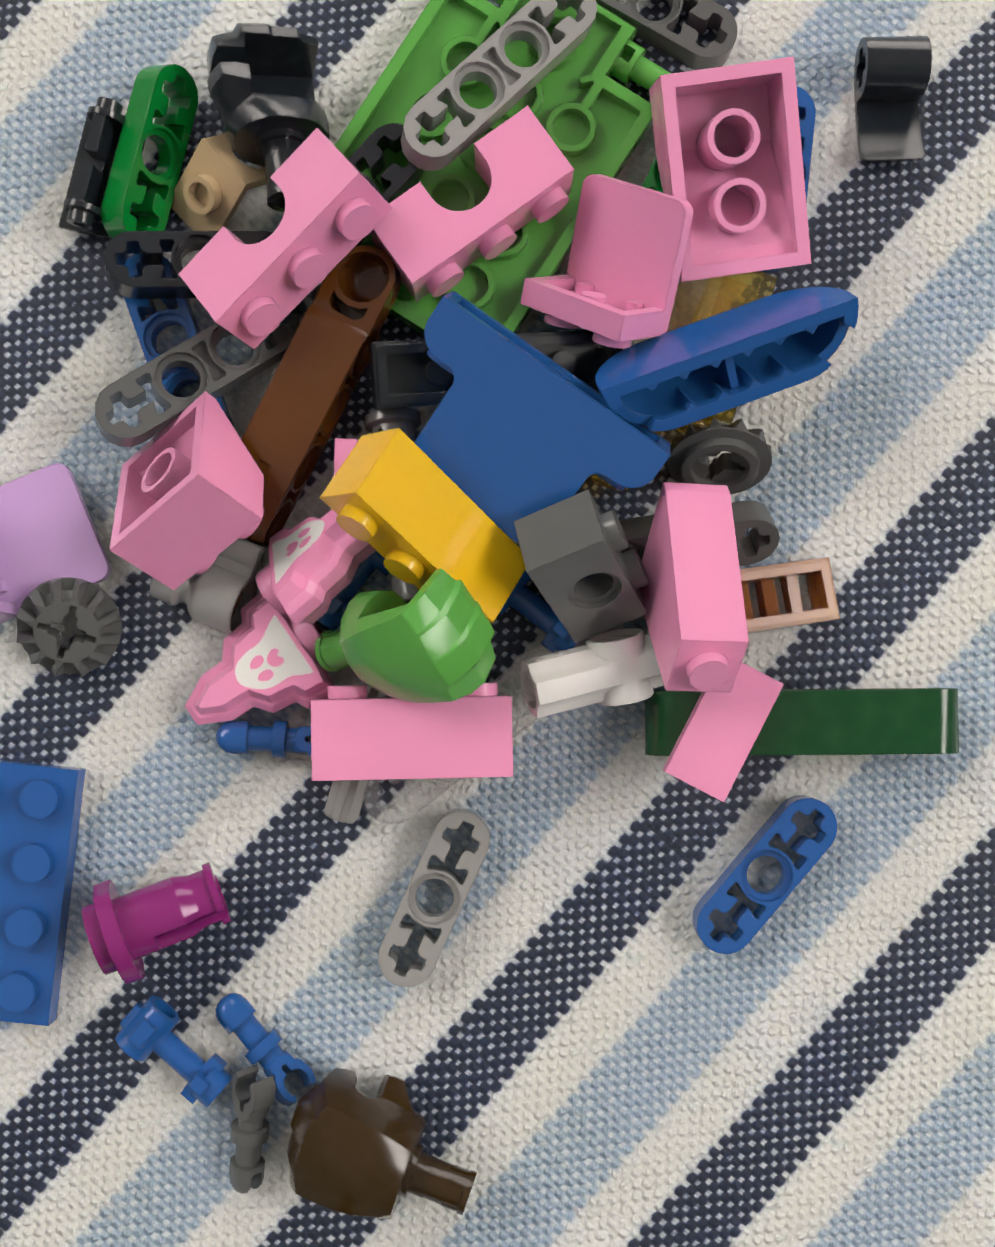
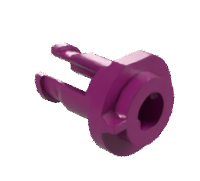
[82,862,231,985]

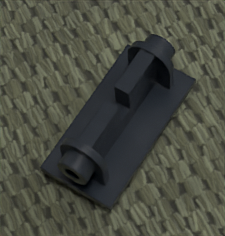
[58,97,146,240]

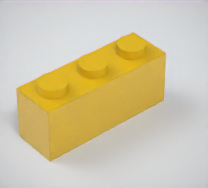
[319,428,526,623]

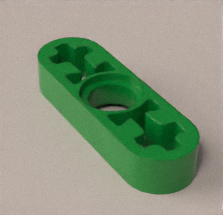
[101,64,198,238]

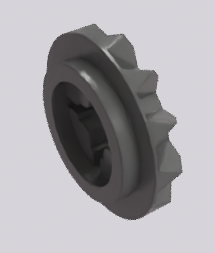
[668,417,772,495]
[16,577,122,677]

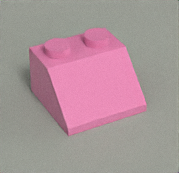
[109,391,264,590]

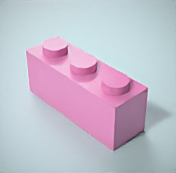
[311,683,513,781]

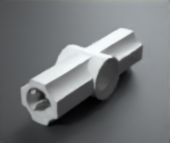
[519,628,664,718]

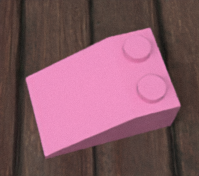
[649,56,812,282]

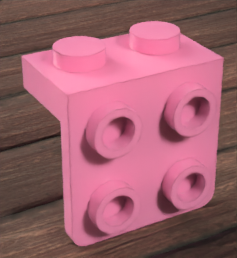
[520,174,693,348]

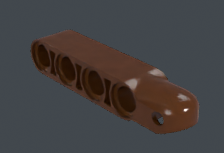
[241,245,401,549]

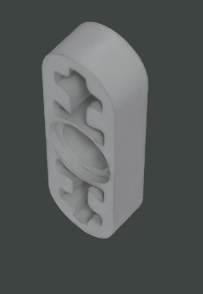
[378,808,490,987]

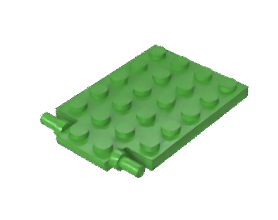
[335,0,671,335]

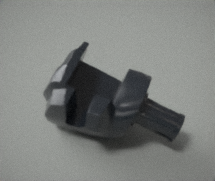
[206,23,330,212]

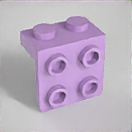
[0,463,111,624]

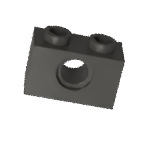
[514,489,649,643]

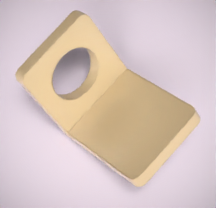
[171,134,267,231]

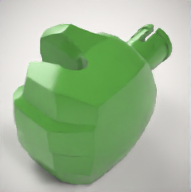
[315,569,496,703]

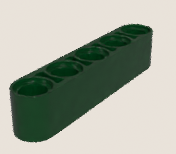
[645,688,959,756]

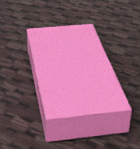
[662,663,784,802]

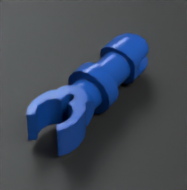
[216,720,311,759]
[215,993,316,1106]

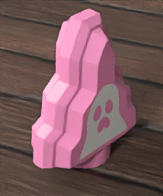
[255,510,376,624]
[185,592,335,725]

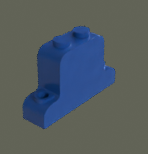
[414,291,671,542]

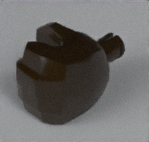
[287,1068,477,1219]

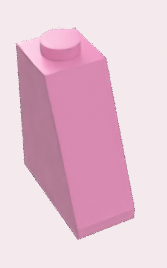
[640,482,749,692]

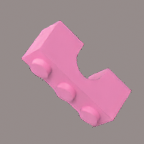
[370,106,574,302]
[178,128,393,349]

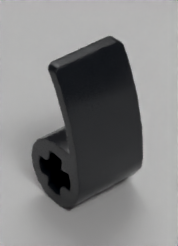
[854,36,932,163]

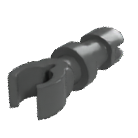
[229,1064,276,1194]

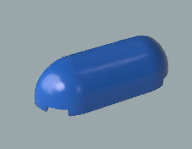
[595,287,859,431]

